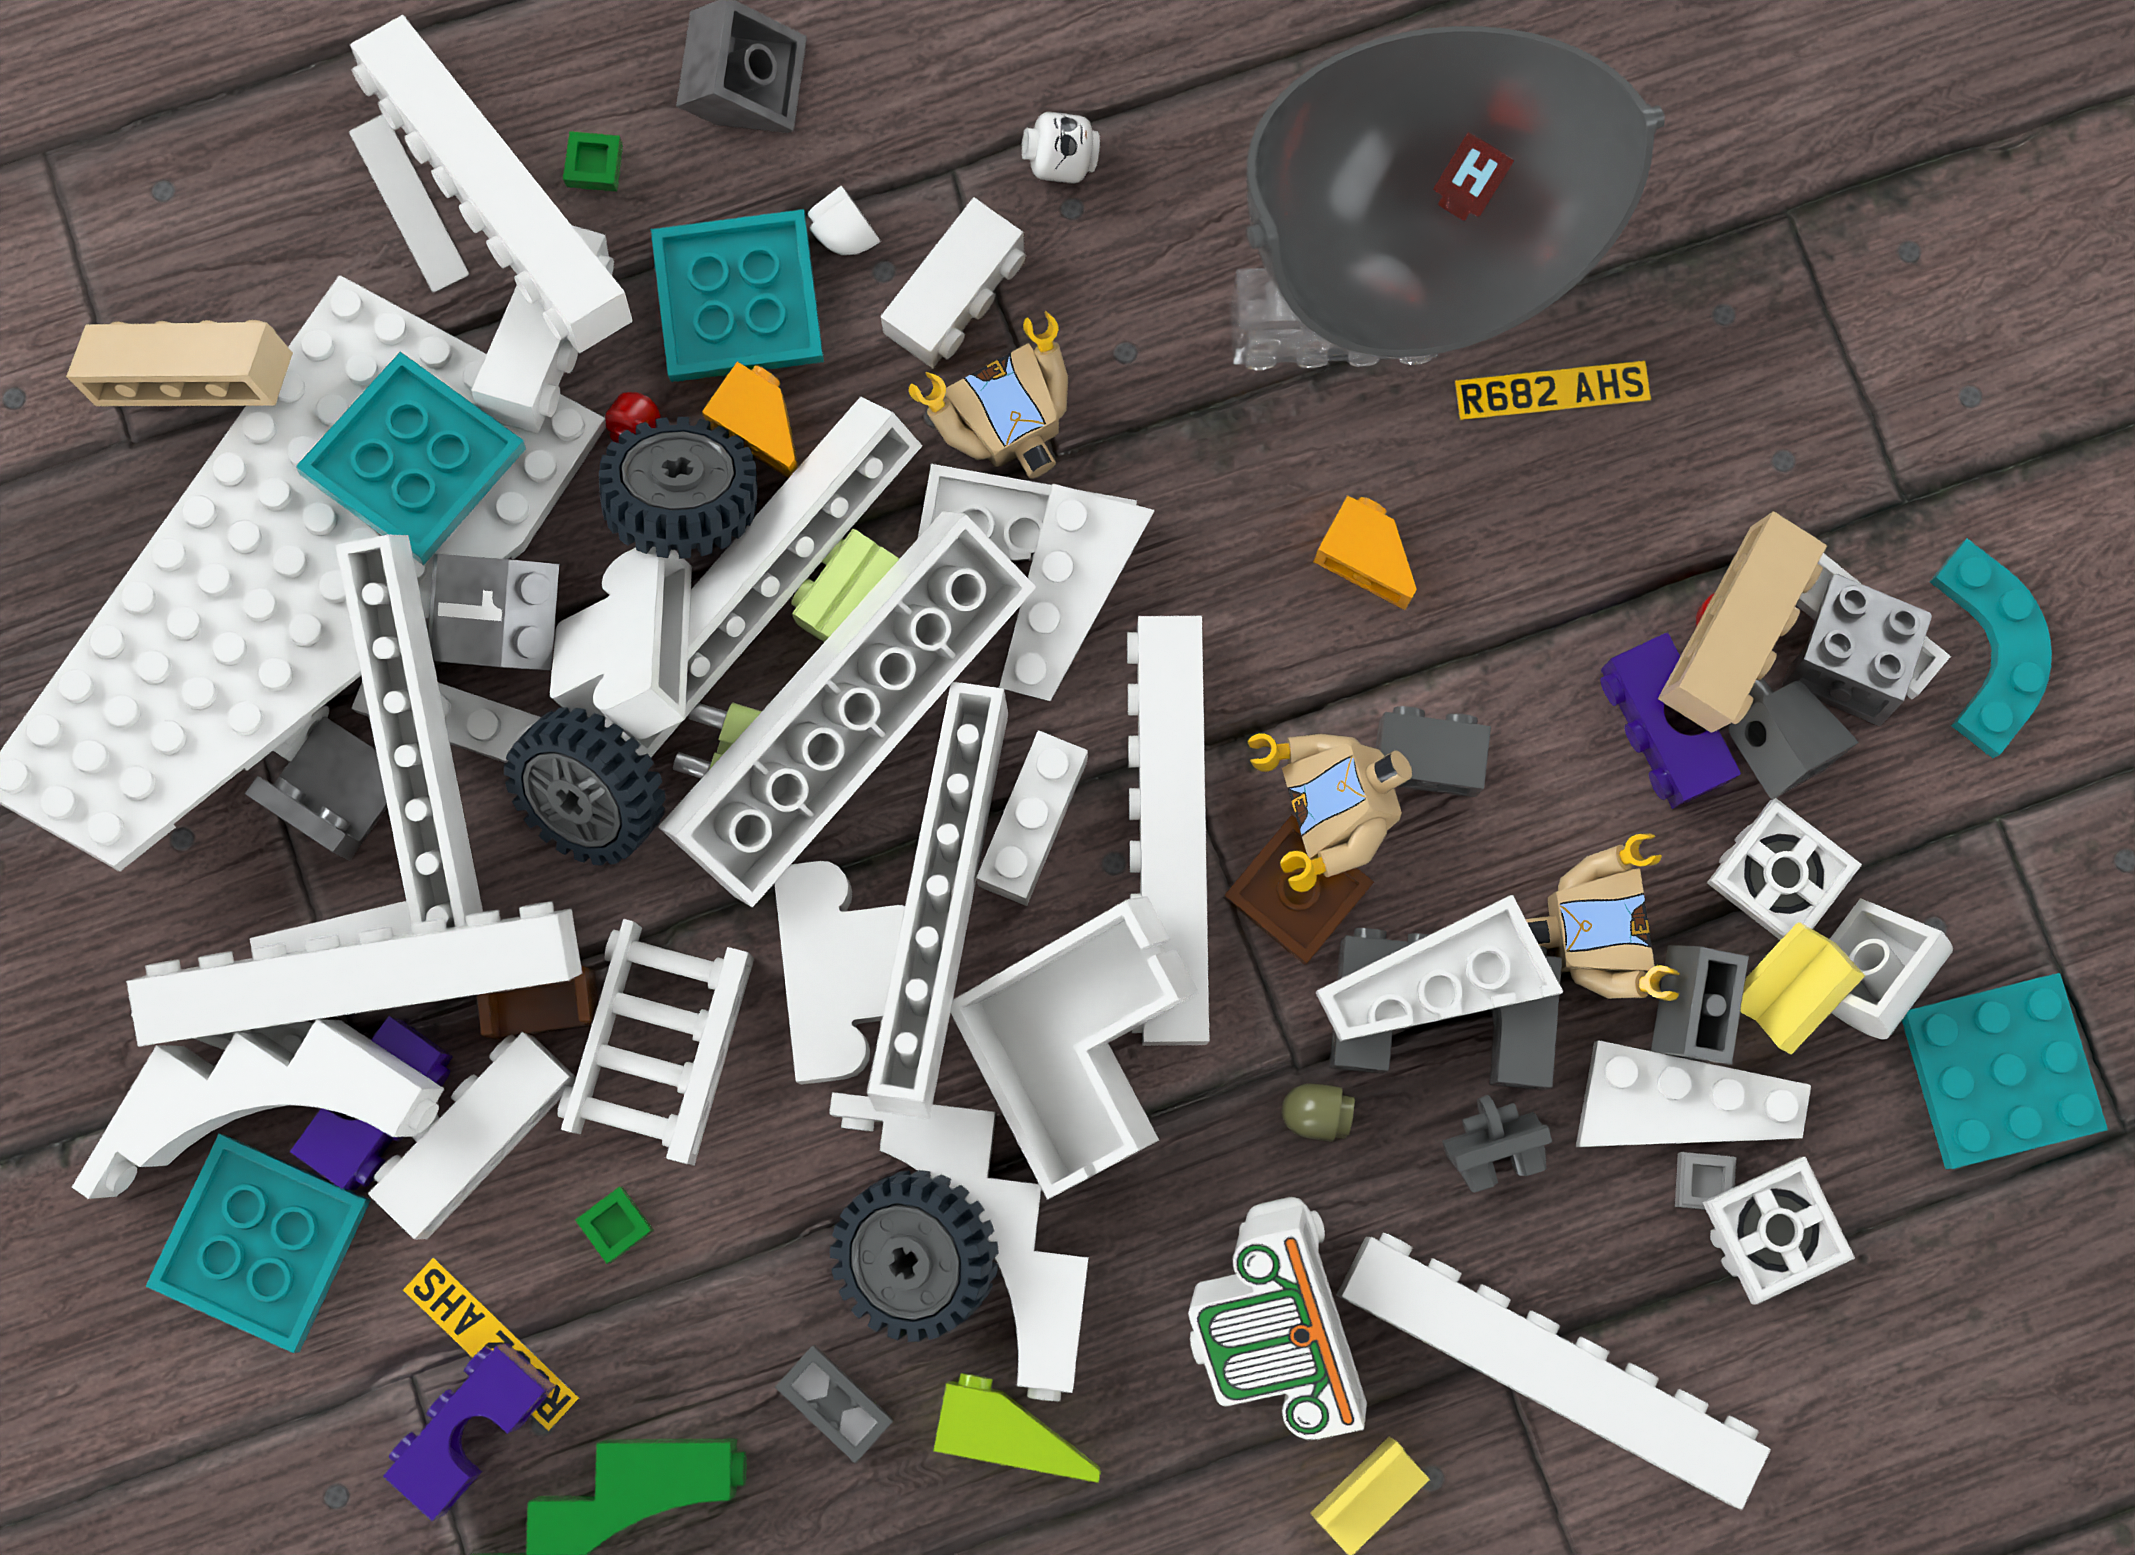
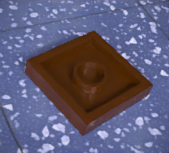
[1223,815,1374,965]

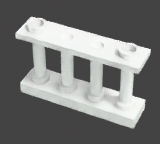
[558,919,754,1165]

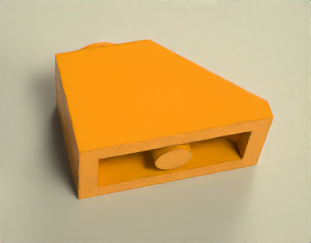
[702,361,798,478]
[1313,495,1417,610]

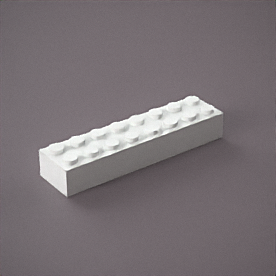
[658,511,1037,907]

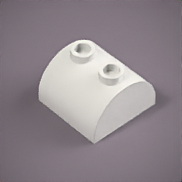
[1830,898,1953,1039]

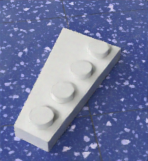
[1315,895,1563,1041]
[1576,1040,1811,1147]

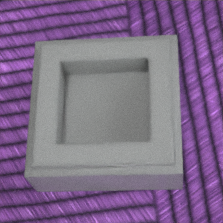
[1675,1152,1736,1210]

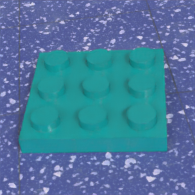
[651,209,824,382]
[295,351,526,566]
[1901,973,2108,1169]
[145,1134,371,1353]

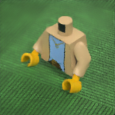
[909,311,1068,479]
[1248,733,1412,892]
[1525,833,1679,1001]

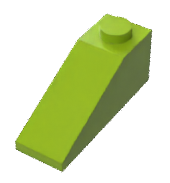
[934,1373,1100,1483]

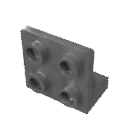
[1782,574,1932,726]
[245,717,388,861]

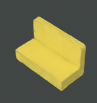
[1740,923,1865,1055]
[1310,1437,1430,1555]

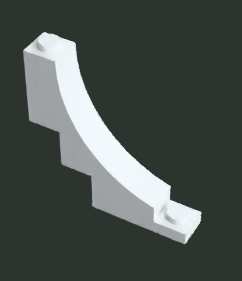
[72,1019,444,1199]
[829,1092,1088,1401]

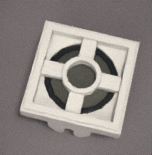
[1707,798,1862,940]
[1702,1157,1855,1304]

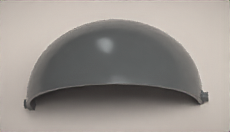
[1246,26,1665,357]

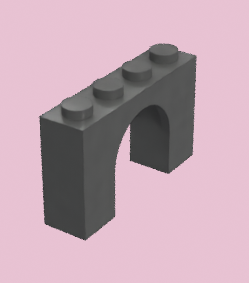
[1329,928,1562,1091]

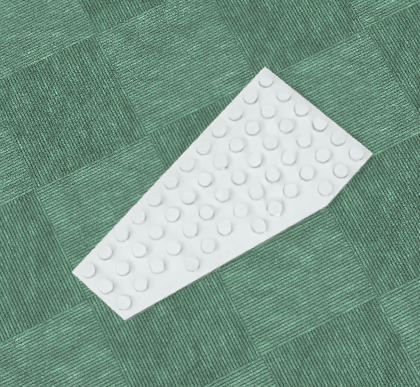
[0,275,606,872]

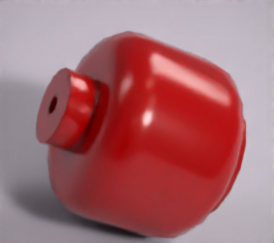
[604,392,661,443]

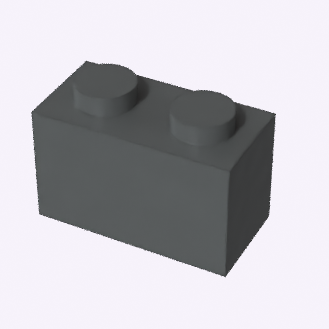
[1376,706,1491,797]
[1651,945,1749,1064]

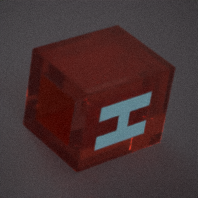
[1433,132,1516,221]

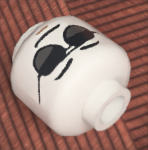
[1022,112,1100,183]

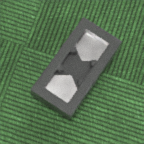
[775,1345,894,1464]

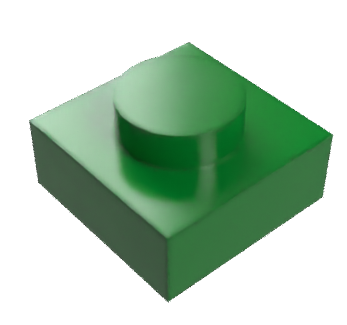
[563,131,623,192]
[575,1186,655,1264]

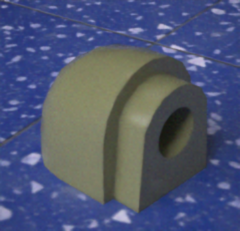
[1282,1083,1355,1142]

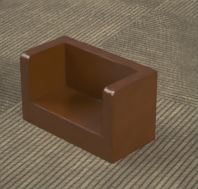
[477,966,599,1040]

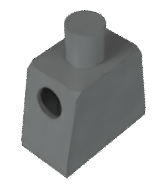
[1729,678,1859,800]

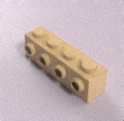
[66,320,293,406]
[1658,511,1827,733]

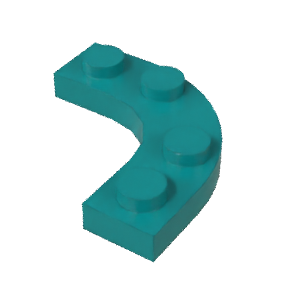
[1930,538,2052,759]

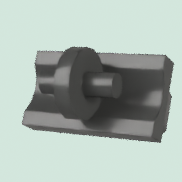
[1442,1095,1552,1192]

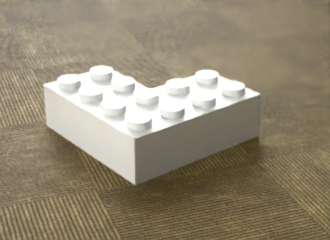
[951,896,1199,1199]

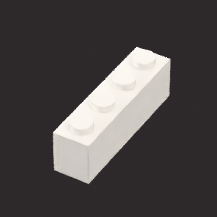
[471,226,614,433]
[368,1032,576,1239]

